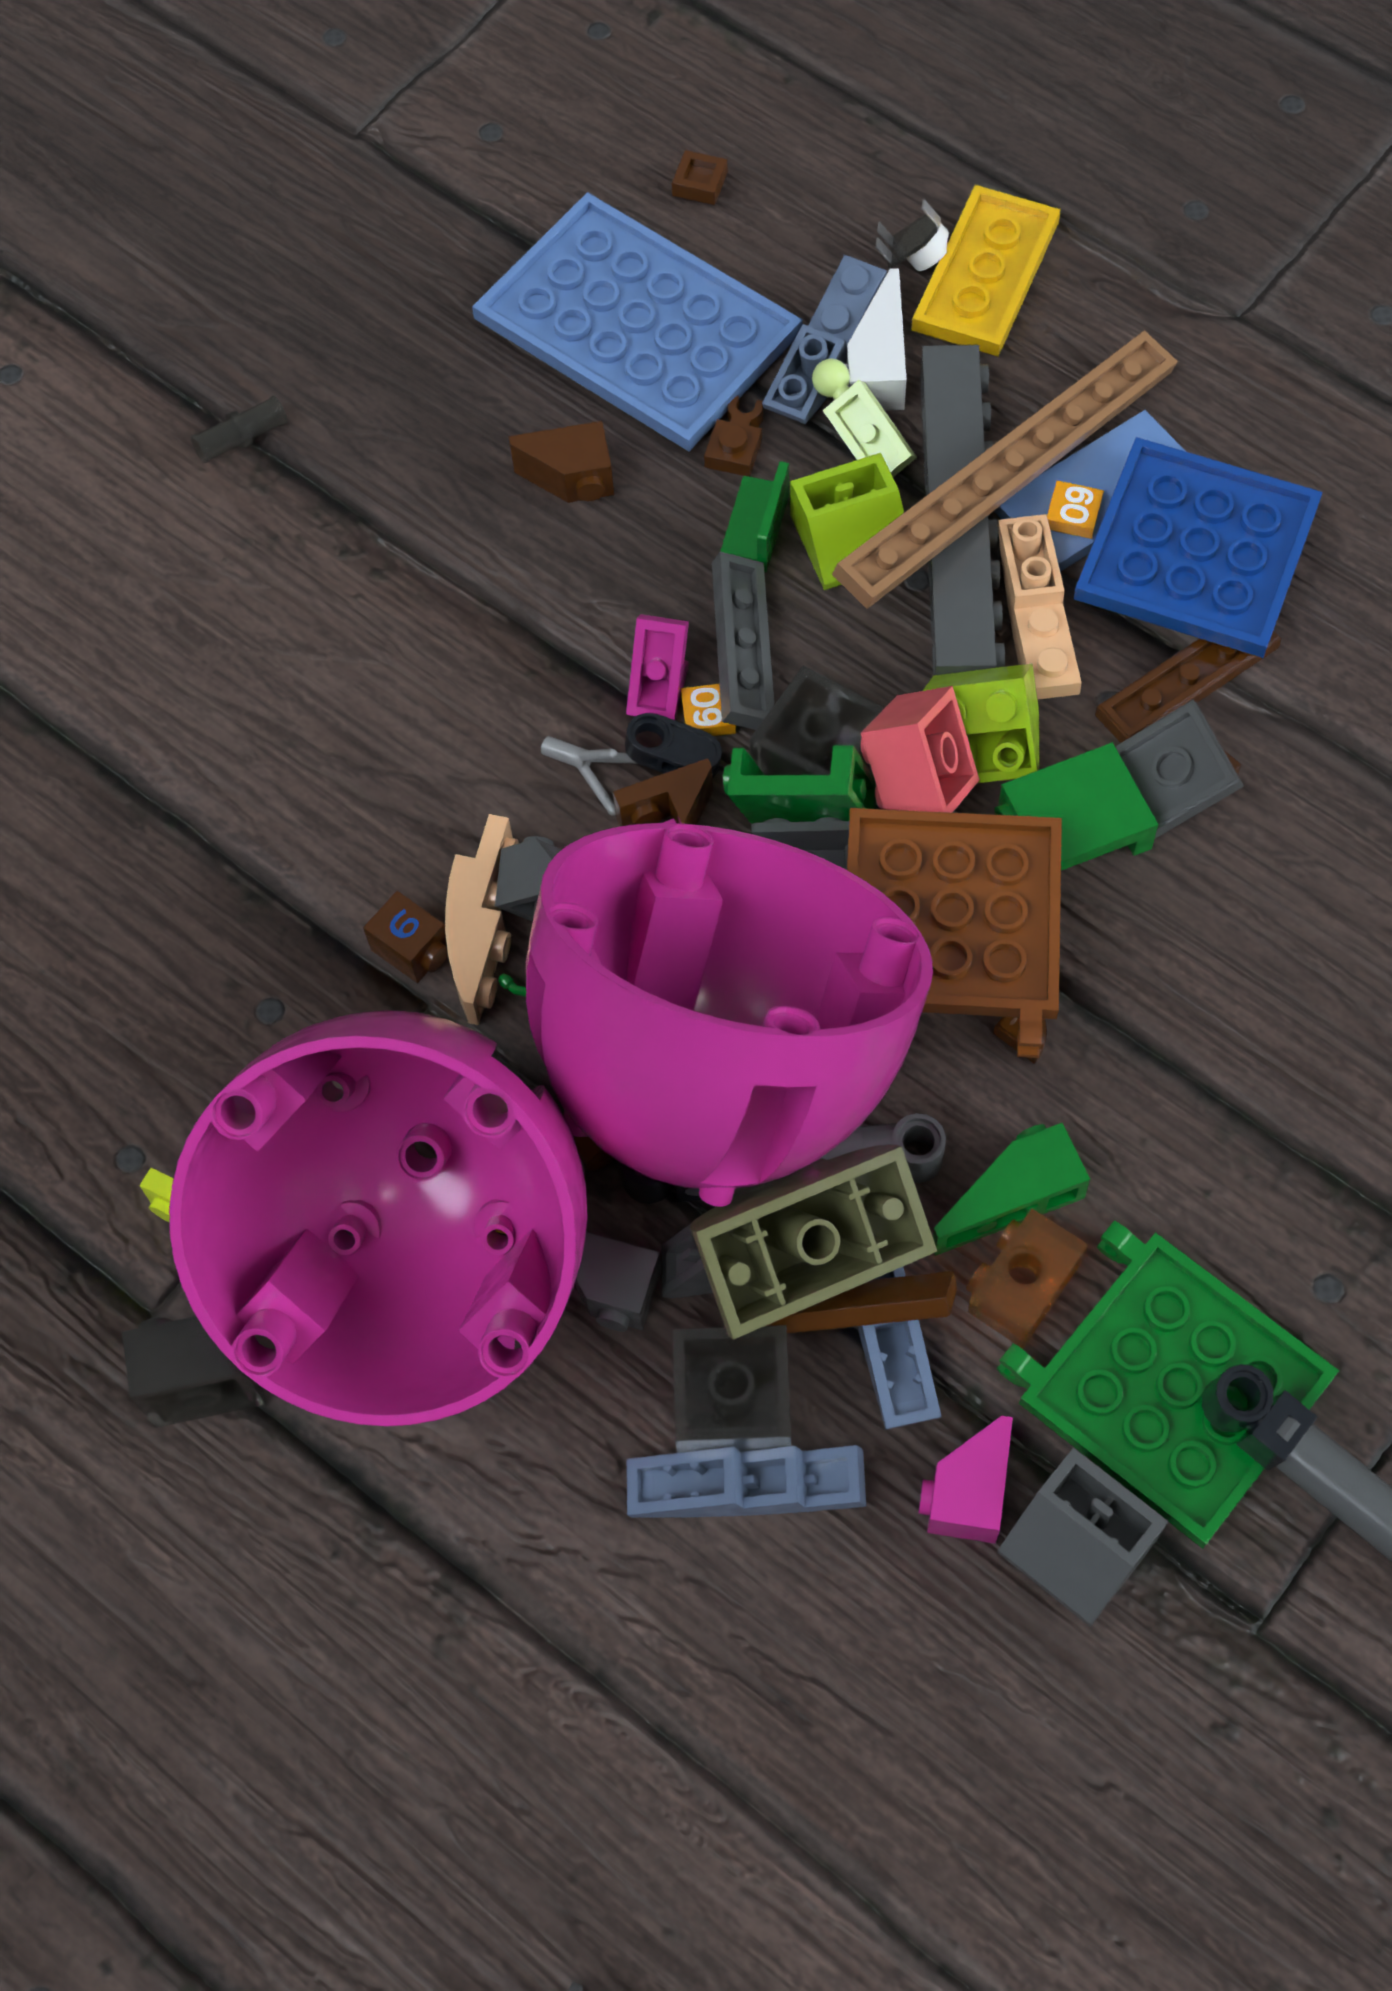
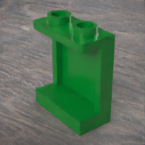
[994,742,1158,871]
[723,745,877,824]

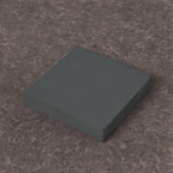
[1115,699,1244,839]

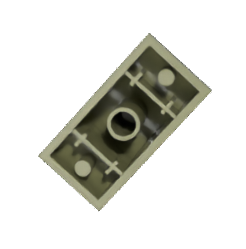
[690,1144,937,1339]

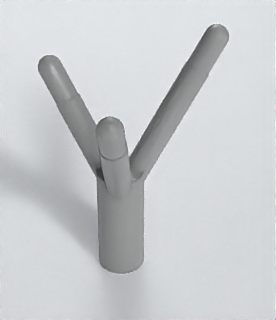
[541,736,638,816]

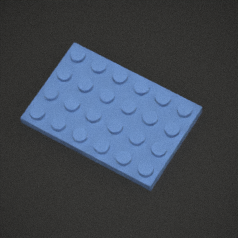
[472,192,802,452]

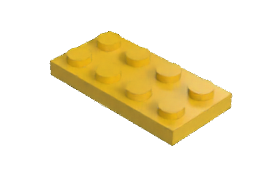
[911,185,1061,357]

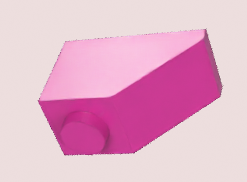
[918,1416,1013,1544]

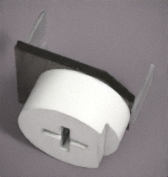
[876,199,949,271]

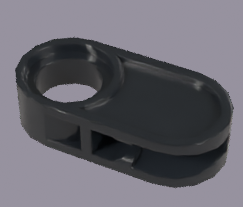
[624,713,722,779]

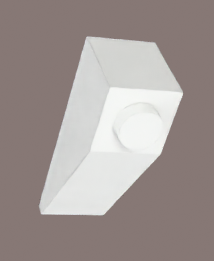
[845,268,906,410]

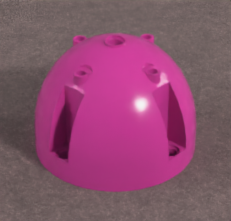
[526,823,933,1207]
[169,1010,587,1426]

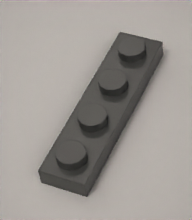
[712,552,776,732]

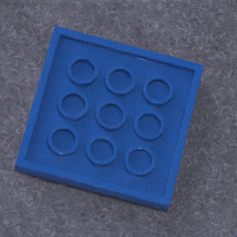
[1073,437,1323,658]

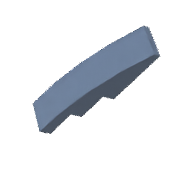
[857,1267,942,1430]
[627,1445,866,1518]

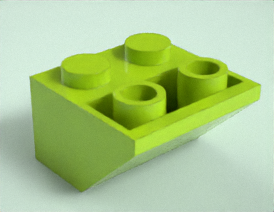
[790,453,904,590]
[923,664,1039,783]

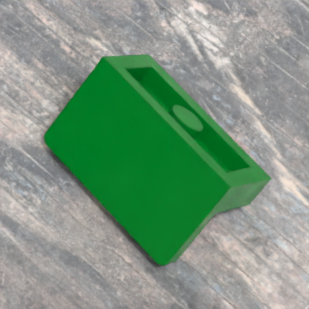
[720,461,789,573]

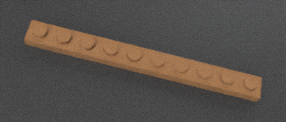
[832,330,1178,609]

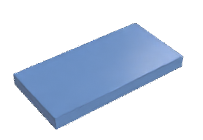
[994,410,1185,572]

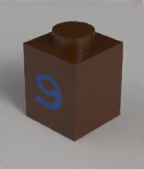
[363,891,448,984]

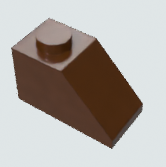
[509,421,614,503]

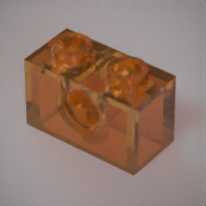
[966,1209,1088,1349]

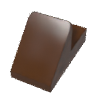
[613,758,713,826]

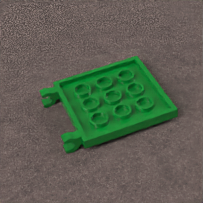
[996,1220,1339,1549]

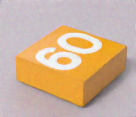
[1047,480,1104,539]
[681,684,736,736]

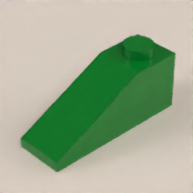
[932,1122,1090,1256]

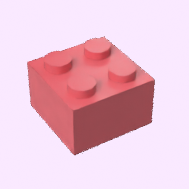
[861,686,980,813]

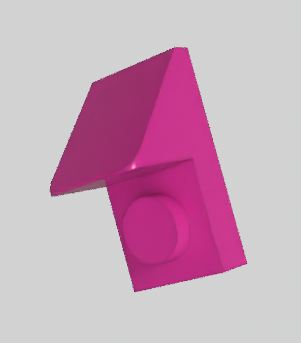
[626,614,689,721]

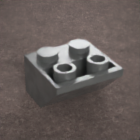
[997,1448,1169,1627]

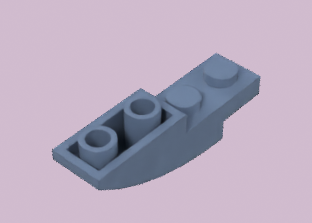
[762,255,887,424]

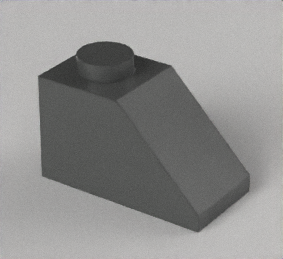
[495,836,562,922]
[574,1232,662,1332]

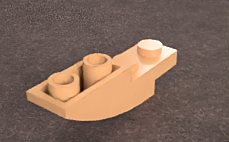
[998,514,1082,700]
[445,814,519,1025]

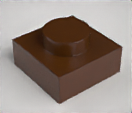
[672,150,728,205]

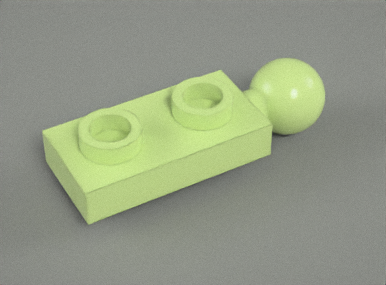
[812,359,917,477]

